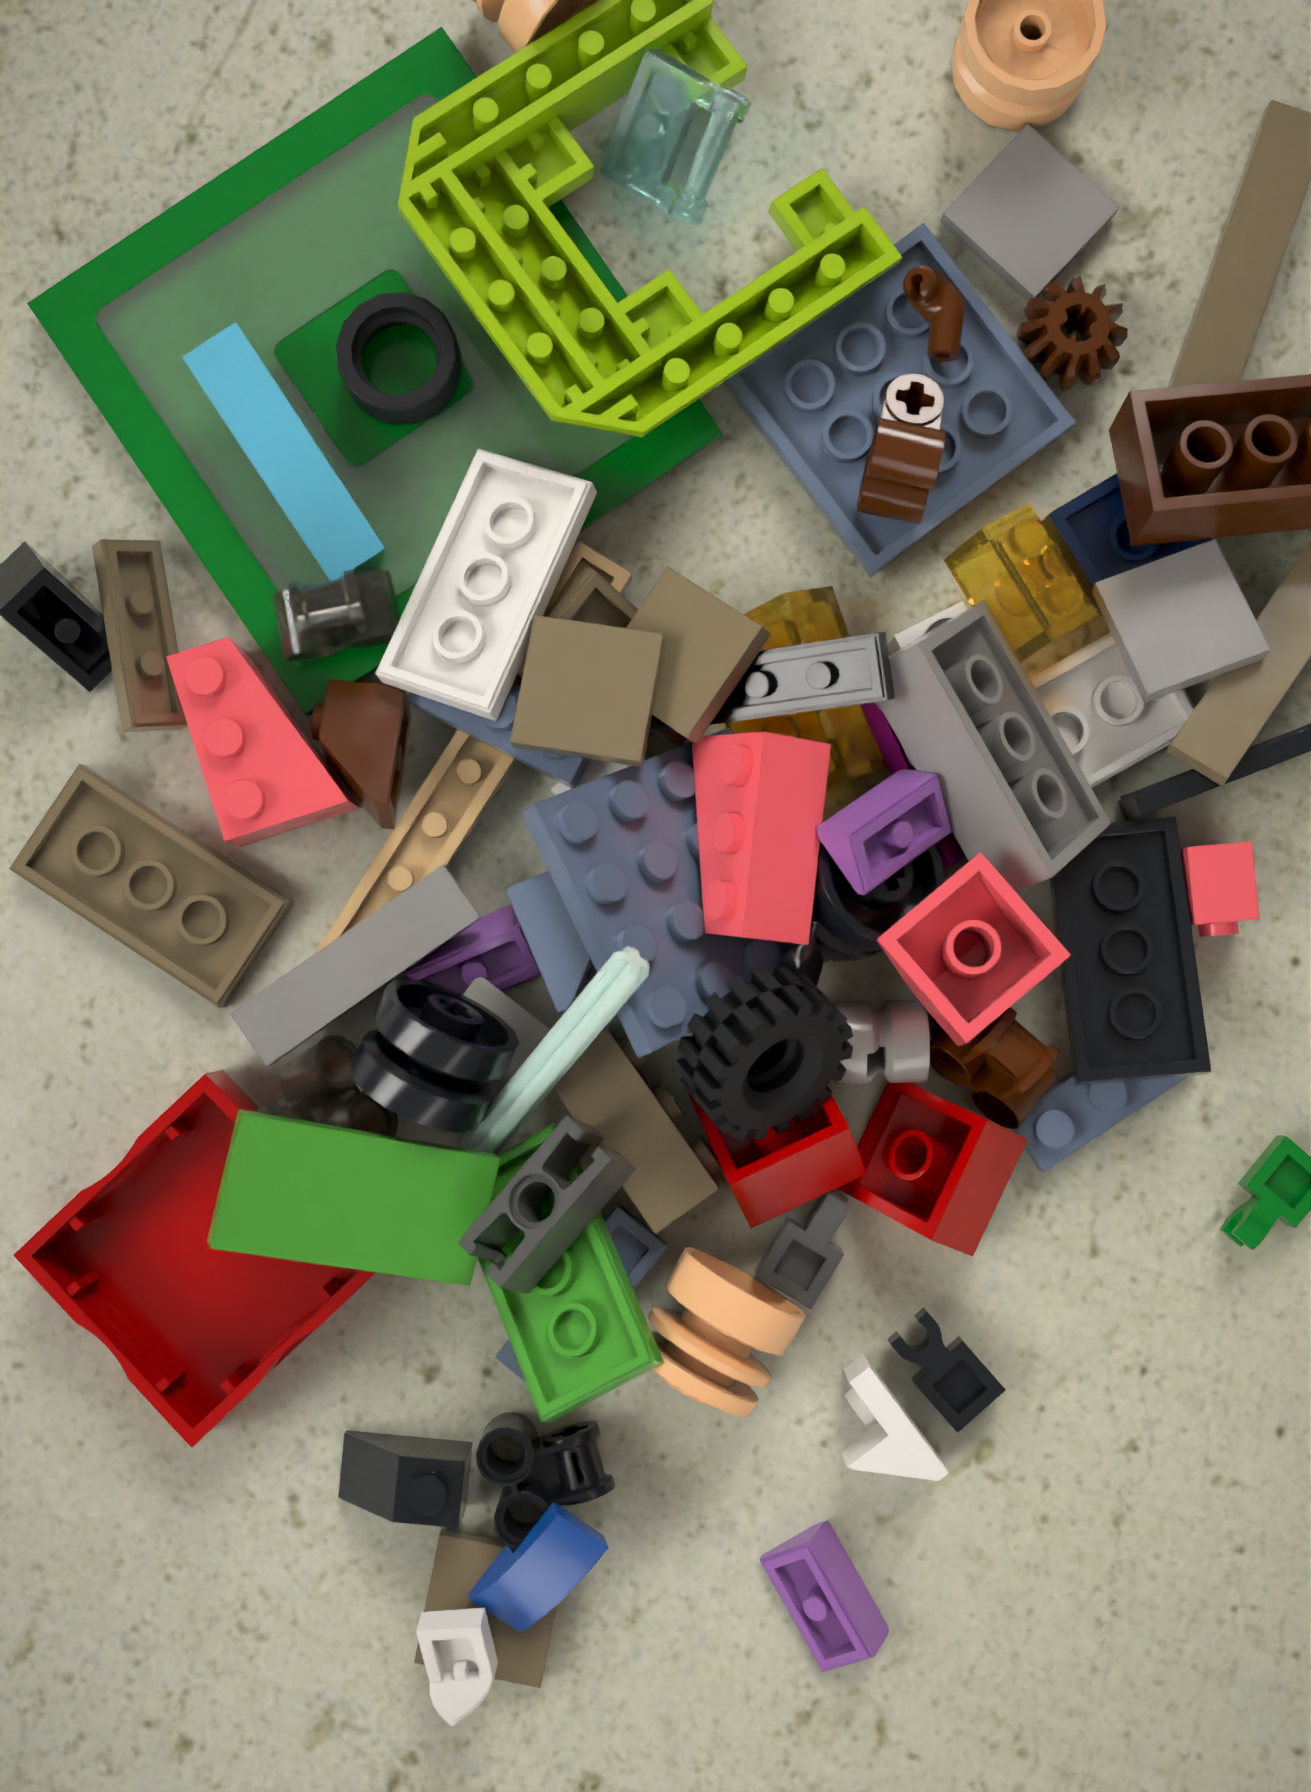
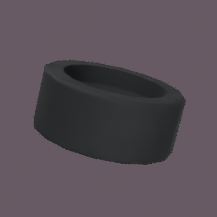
[336,292,462,425]

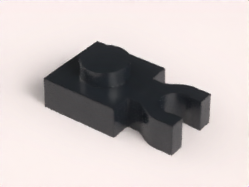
[887,1307,1006,1433]

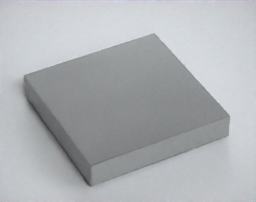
[940,124,1120,302]
[1092,539,1271,703]

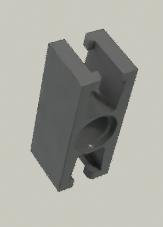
[458,1115,636,1294]

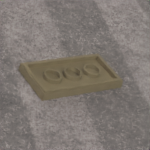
[9,763,294,1008]

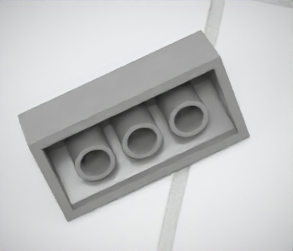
[875,600,1111,892]

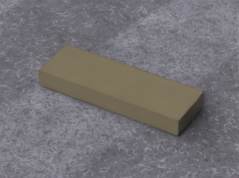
[92,539,188,732]

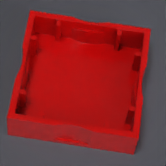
[13,1070,376,1448]

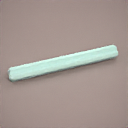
[462,947,650,1155]

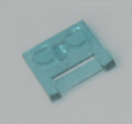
[599,48,752,225]

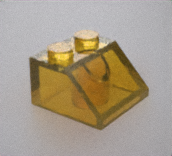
[944,503,1103,664]

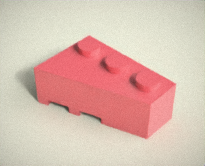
[166,637,361,846]
[692,732,831,945]

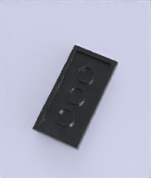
[1049,816,1211,1086]

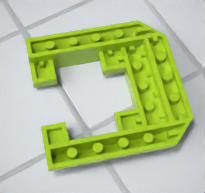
[398,0,903,437]

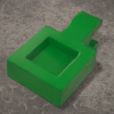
[1220,1135,1311,1250]

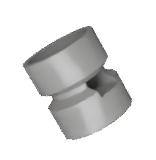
[832,999,930,1084]

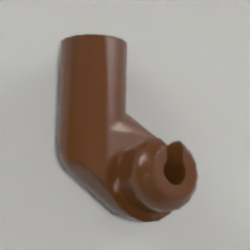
[903,265,965,362]

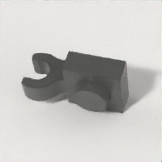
[755,1190,851,1309]

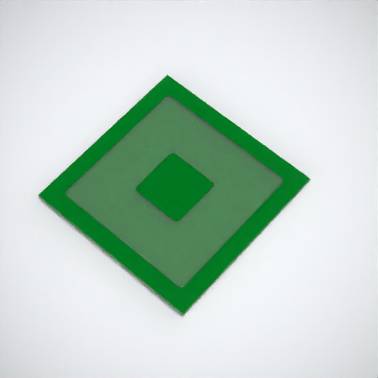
[27,26,723,717]

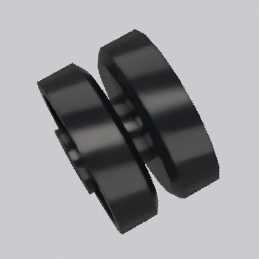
[812,840,945,962]
[350,979,519,1133]

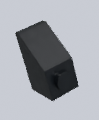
[0,541,112,692]
[338,1430,473,1528]

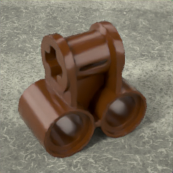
[856,374,945,524]
[930,1006,1060,1130]

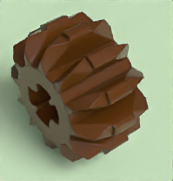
[1016,275,1128,391]

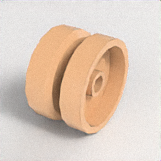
[951,0,1107,131]

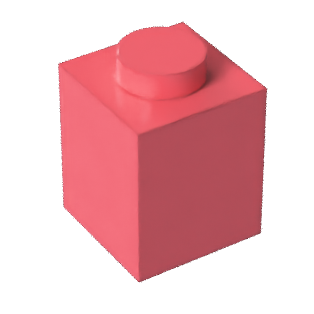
[1180,842,1260,937]

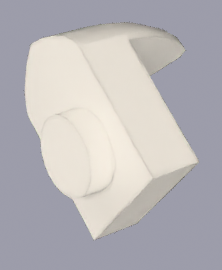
[416,1608,498,1726]

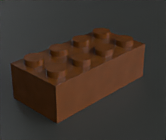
[1109,374,1311,546]

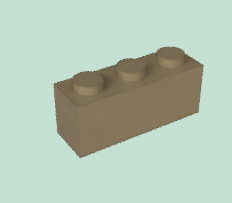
[554,1027,721,1234]

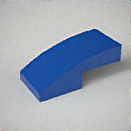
[468,1502,609,1633]

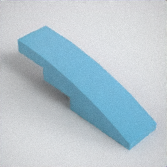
[182,322,385,583]

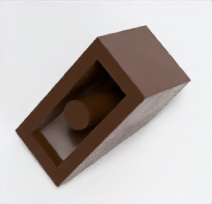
[311,679,411,829]

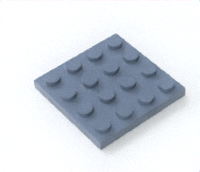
[723,223,1076,578]
[521,727,829,1058]

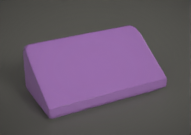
[816,769,951,895]
[403,905,542,995]
[759,1521,889,1672]

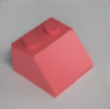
[877,852,1071,1046]

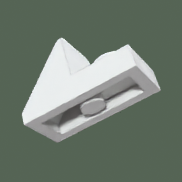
[841,1354,949,1481]

